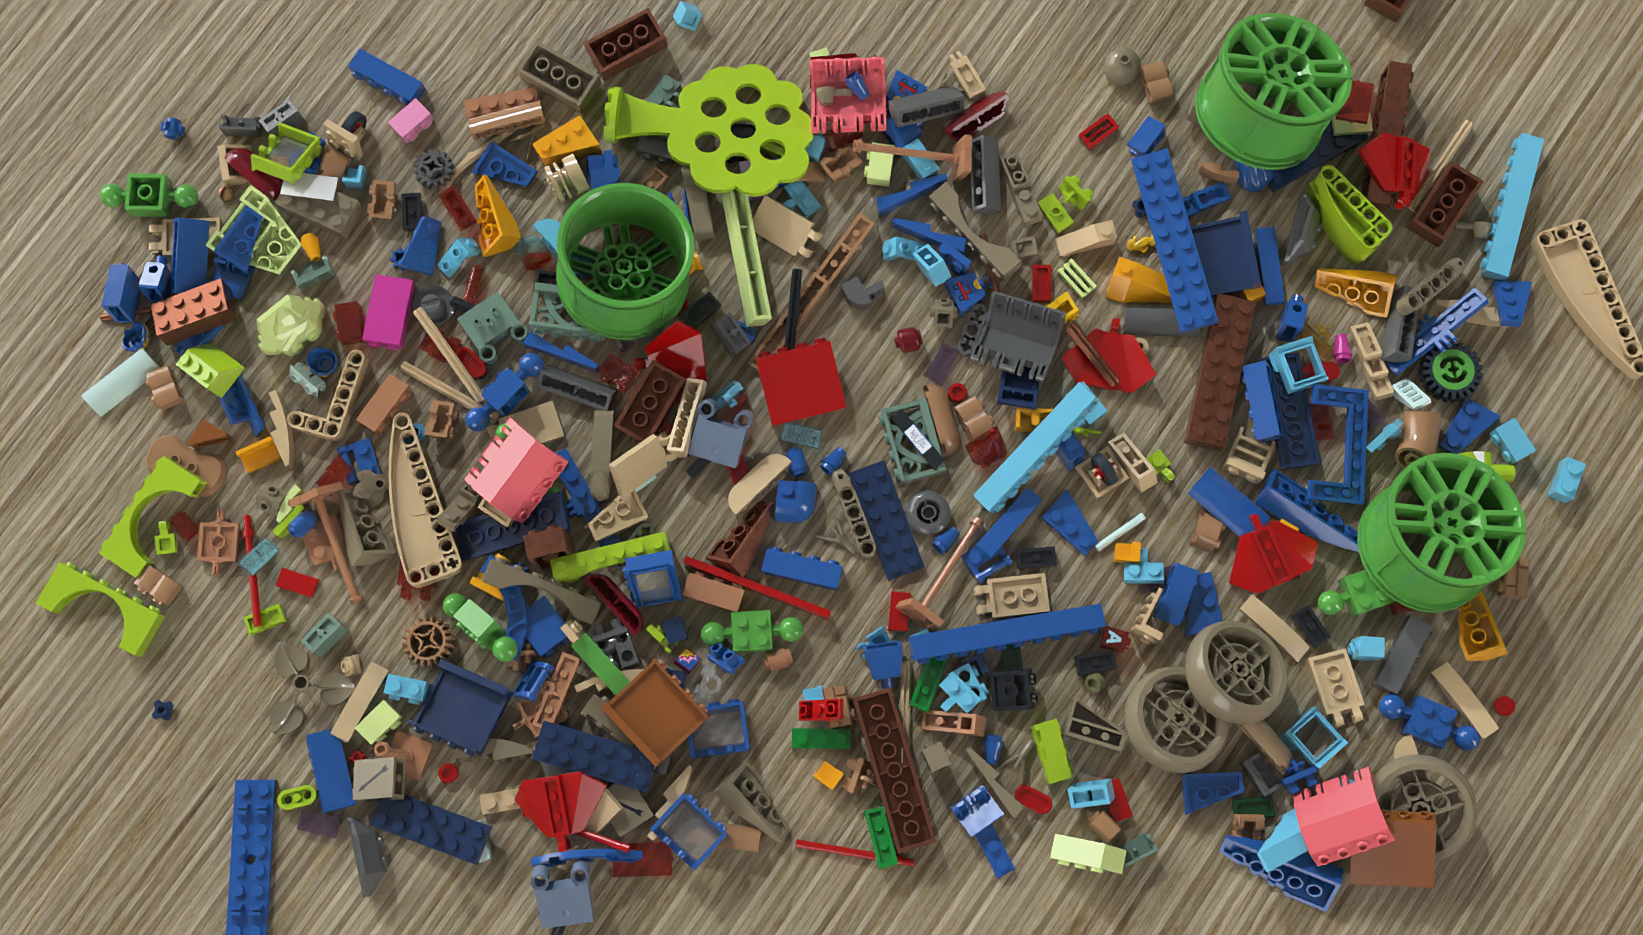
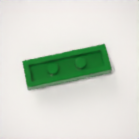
[909,658,948,713]
[791,728,851,749]
[864,806,899,870]

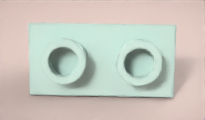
[290,362,327,399]

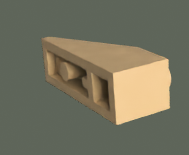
[1055,220,1117,257]
[1108,433,1158,493]

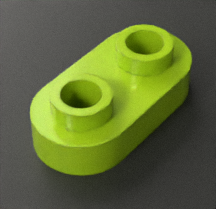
[277,785,318,810]

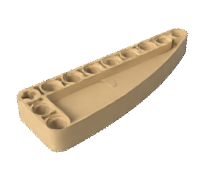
[1531,219,1643,379]
[389,412,464,588]

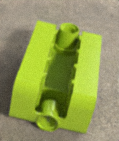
[1307,165,1393,265]

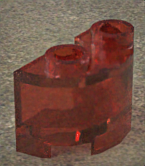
[418,328,463,364]
[597,353,641,394]
[965,426,1007,468]

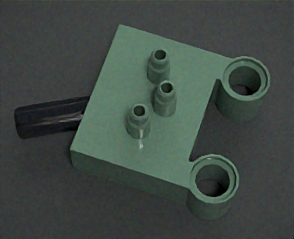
[449,291,529,366]

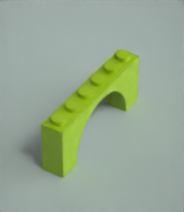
[99,456,207,578]
[550,531,671,585]
[35,562,165,657]

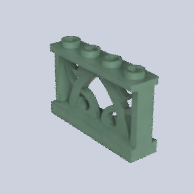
[529,282,605,342]
[878,397,946,484]

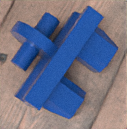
[707,643,745,675]
[1279,758,1318,794]

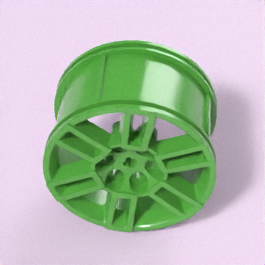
[1195,13,1352,170]
[556,183,694,340]
[1357,453,1526,613]

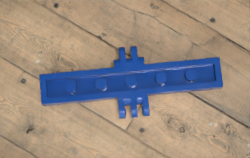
[1383,288,1489,376]
[556,448,620,547]

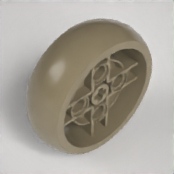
[1185,621,1287,725]
[1124,666,1230,773]
[1373,754,1477,862]

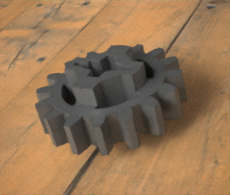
[413,149,455,189]

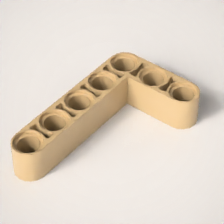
[287,350,369,442]

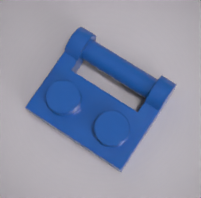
[939,243,971,276]
[337,438,382,485]
[961,546,1013,585]
[513,661,554,702]

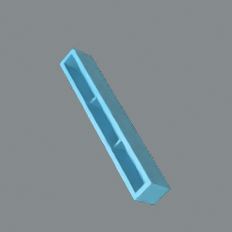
[1480,133,1544,280]
[973,382,1100,513]

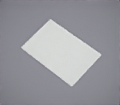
[280,173,338,201]

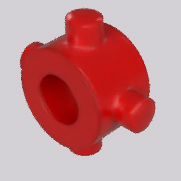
[349,749,367,762]

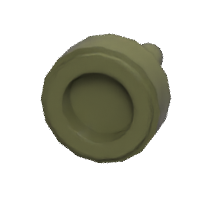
[1085,673,1106,694]

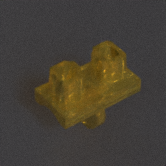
[1298,323,1332,355]

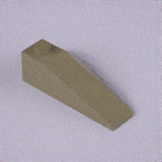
[338,489,396,566]

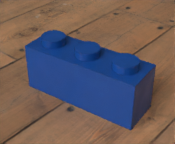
[1153,562,1200,626]

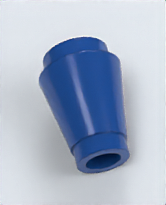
[845,71,870,100]
[820,447,847,476]
[932,526,960,554]
[984,734,1004,764]

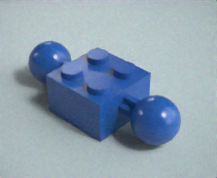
[465,353,544,432]
[1379,694,1480,751]

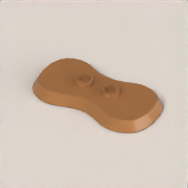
[145,435,227,497]

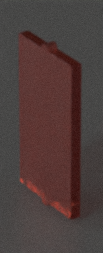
[1336,80,1374,124]
[612,842,674,877]

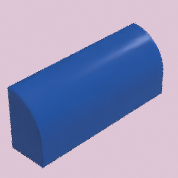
[170,218,210,294]
[1188,467,1270,537]
[305,729,356,814]

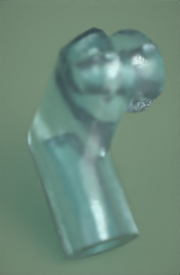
[515,235,540,255]

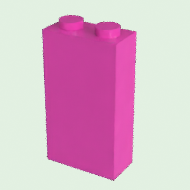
[362,274,416,351]

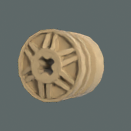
[544,154,590,203]

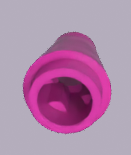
[1333,334,1352,364]

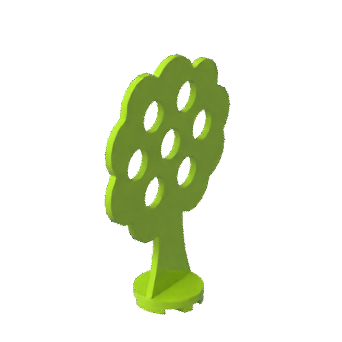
[604,64,814,197]

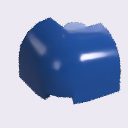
[587,150,621,191]
[775,480,817,524]

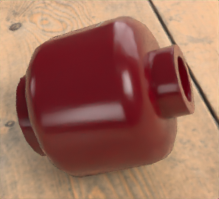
[894,327,923,354]

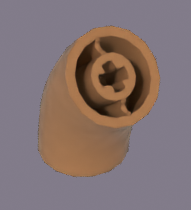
[1395,411,1442,469]

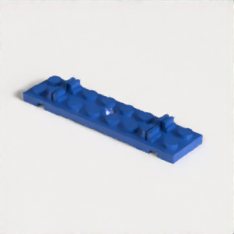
[226,780,277,935]

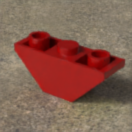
[799,698,844,722]

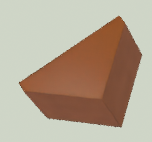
[188,419,232,449]

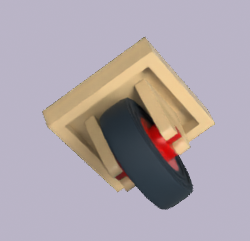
[323,111,367,161]
[1075,446,1129,500]

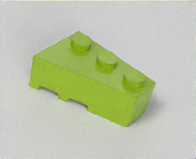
[1030,719,1074,785]

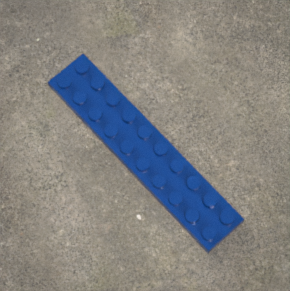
[1131,148,1218,333]

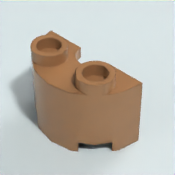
[820,145,863,183]
[316,147,351,187]
[367,180,398,219]
[424,400,459,439]
[1189,509,1226,553]
[1230,814,1265,841]

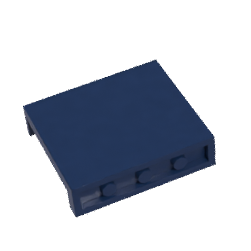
[1191,210,1262,298]
[408,659,513,757]

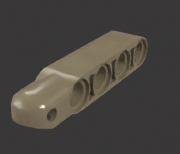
[1396,257,1465,315]
[590,410,615,502]
[832,468,876,559]

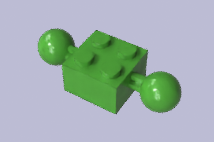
[100,174,199,217]
[1318,570,1395,617]
[443,593,518,662]
[701,610,804,654]

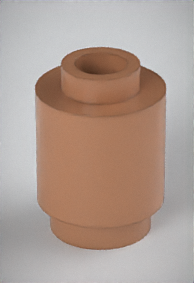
[763,648,793,672]

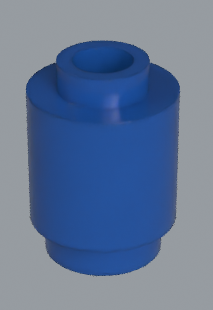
[784,447,808,477]
[288,510,318,538]

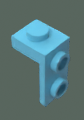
[882,236,926,261]
[437,237,482,278]

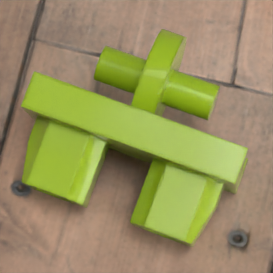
[1058,175,1094,211]

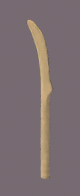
[439,129,518,201]

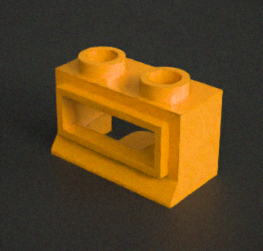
[1014,408,1053,432]

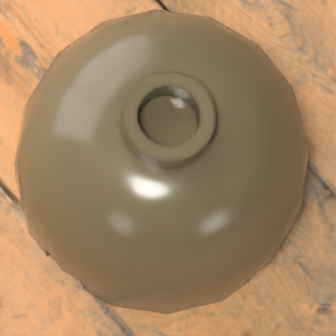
[1103,47,1141,86]

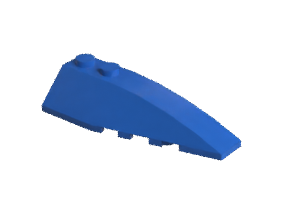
[1255,468,1359,552]
[1219,835,1343,912]

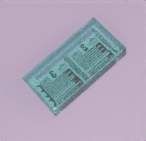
[781,422,822,449]
[238,537,280,577]

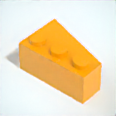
[533,115,602,166]

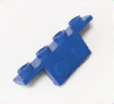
[218,373,264,438]

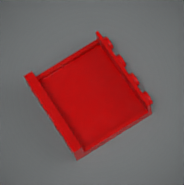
[755,337,846,426]

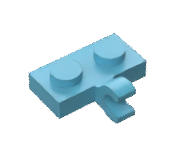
[783,181,821,218]
[706,380,744,411]
[1366,418,1403,453]
[1124,549,1164,584]
[939,672,981,714]

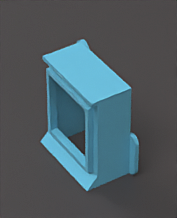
[1269,335,1329,395]
[1280,706,1348,769]

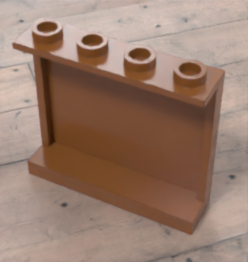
[601,658,709,767]
[1349,809,1436,888]

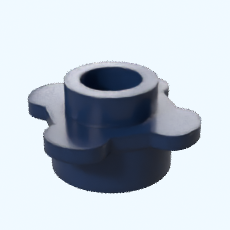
[1132,199,1146,218]
[152,700,174,721]

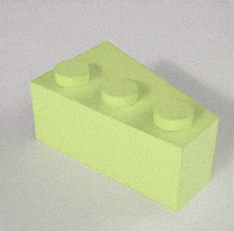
[1050,834,1127,874]

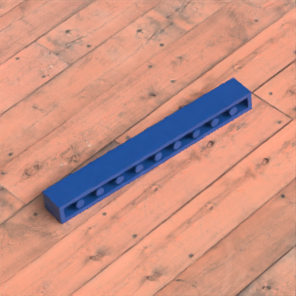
[908,604,1106,664]

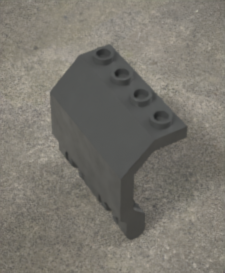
[970,291,1066,383]

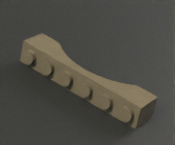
[929,182,1022,281]
[481,557,601,625]

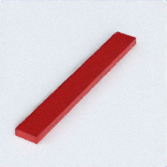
[683,556,831,620]

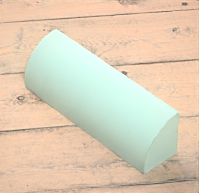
[81,348,161,417]

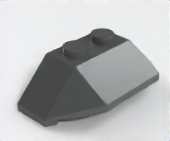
[1280,192,1322,267]
[347,817,388,897]

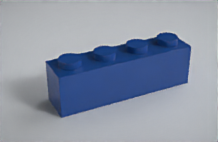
[348,49,426,106]
[1241,360,1285,443]
[761,547,842,591]

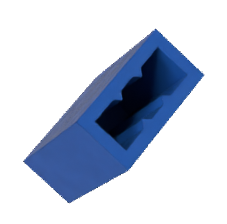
[101,263,141,323]
[526,596,570,658]

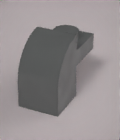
[841,276,885,309]

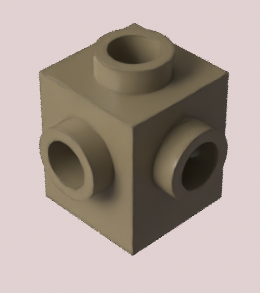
[930,298,957,328]
[256,484,289,517]

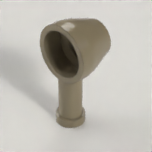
[816,86,852,105]
[1455,220,1492,239]

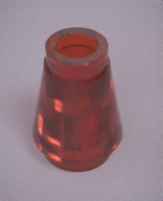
[522,250,551,271]

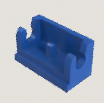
[1127,116,1166,157]

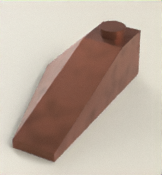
[706,501,774,577]

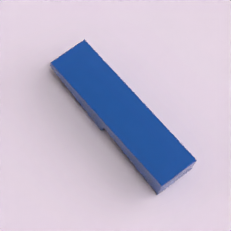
[875,173,948,217]
[1182,182,1232,218]
[893,218,967,254]
[1254,227,1285,306]
[523,331,600,373]
[976,487,1042,559]

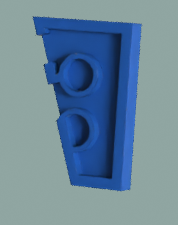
[471,141,538,187]
[214,206,263,274]
[397,216,441,276]
[1492,280,1532,327]
[1438,397,1500,454]
[1041,489,1098,556]
[1184,572,1222,637]
[1181,771,1244,815]

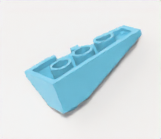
[1257,808,1308,872]

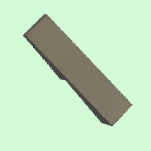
[965,747,1024,819]

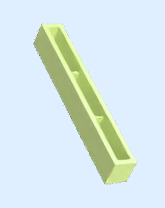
[721,189,772,327]

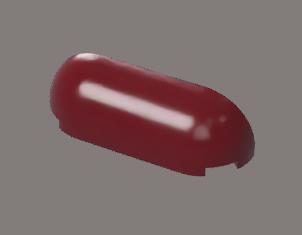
[943,92,1009,140]
[224,148,283,200]
[584,574,643,636]

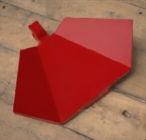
[1357,132,1431,210]
[1062,318,1157,393]
[633,320,708,405]
[1229,513,1318,594]
[514,771,607,852]

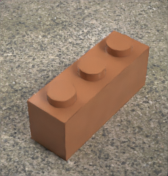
[356,374,412,436]
[682,571,745,612]

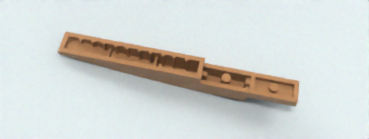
[748,213,875,371]

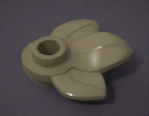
[353,470,389,508]

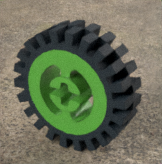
[1419,341,1483,402]

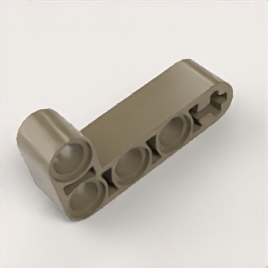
[681,166,715,242]

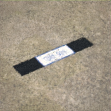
[891,409,945,470]

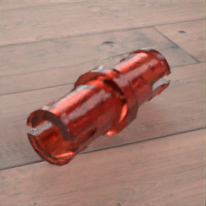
[463,264,484,303]

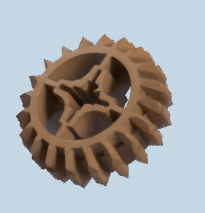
[402,615,455,668]

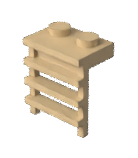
[1222,427,1276,484]
[1130,588,1163,645]

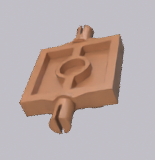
[197,509,241,575]
[303,510,347,572]
[512,690,573,738]

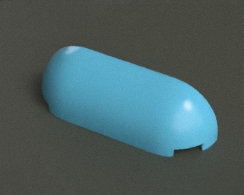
[533,219,592,279]

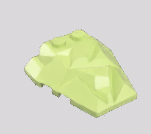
[206,185,302,275]
[257,295,326,356]

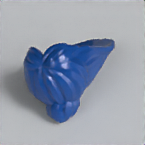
[1235,160,1274,192]

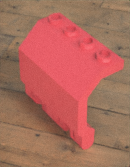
[810,57,886,134]
[464,417,569,524]
[1293,766,1395,866]

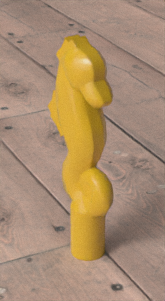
[1126,235,1156,253]

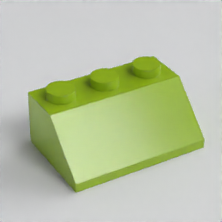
[176,343,245,398]

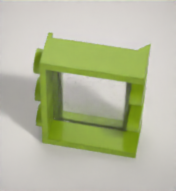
[251,122,322,185]

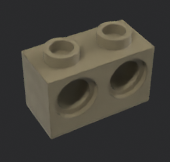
[921,740,950,774]

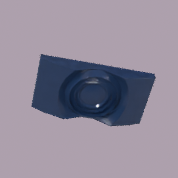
[997,364,1039,410]

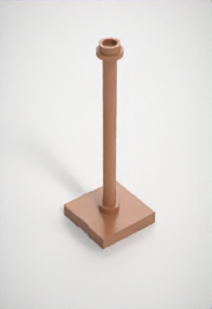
[853,135,972,183]
[288,482,363,605]
[895,517,984,630]
[374,731,434,781]

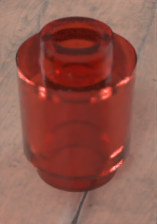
[170,511,199,541]

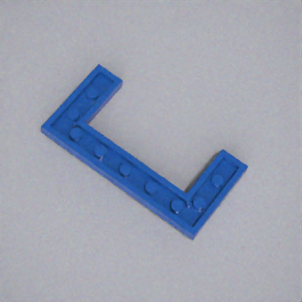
[1307,384,1369,505]

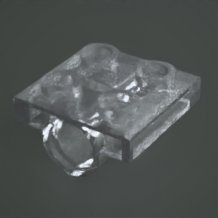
[693,662,724,705]

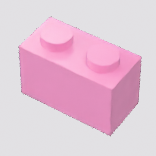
[388,98,434,144]

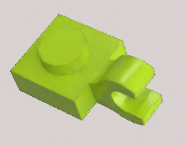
[1146,449,1175,484]
[154,521,178,556]
[646,624,679,654]

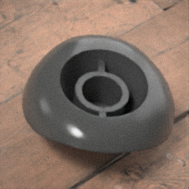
[412,285,455,326]
[906,490,951,534]

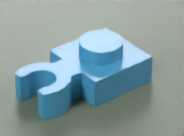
[856,626,892,659]

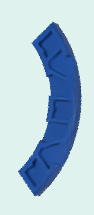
[480,554,528,661]
[531,849,643,868]

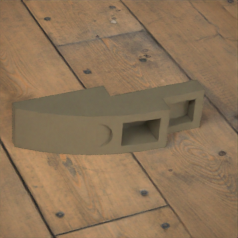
[1000,152,1043,226]
[437,467,484,532]
[452,739,534,764]

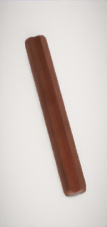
[1066,323,1120,387]

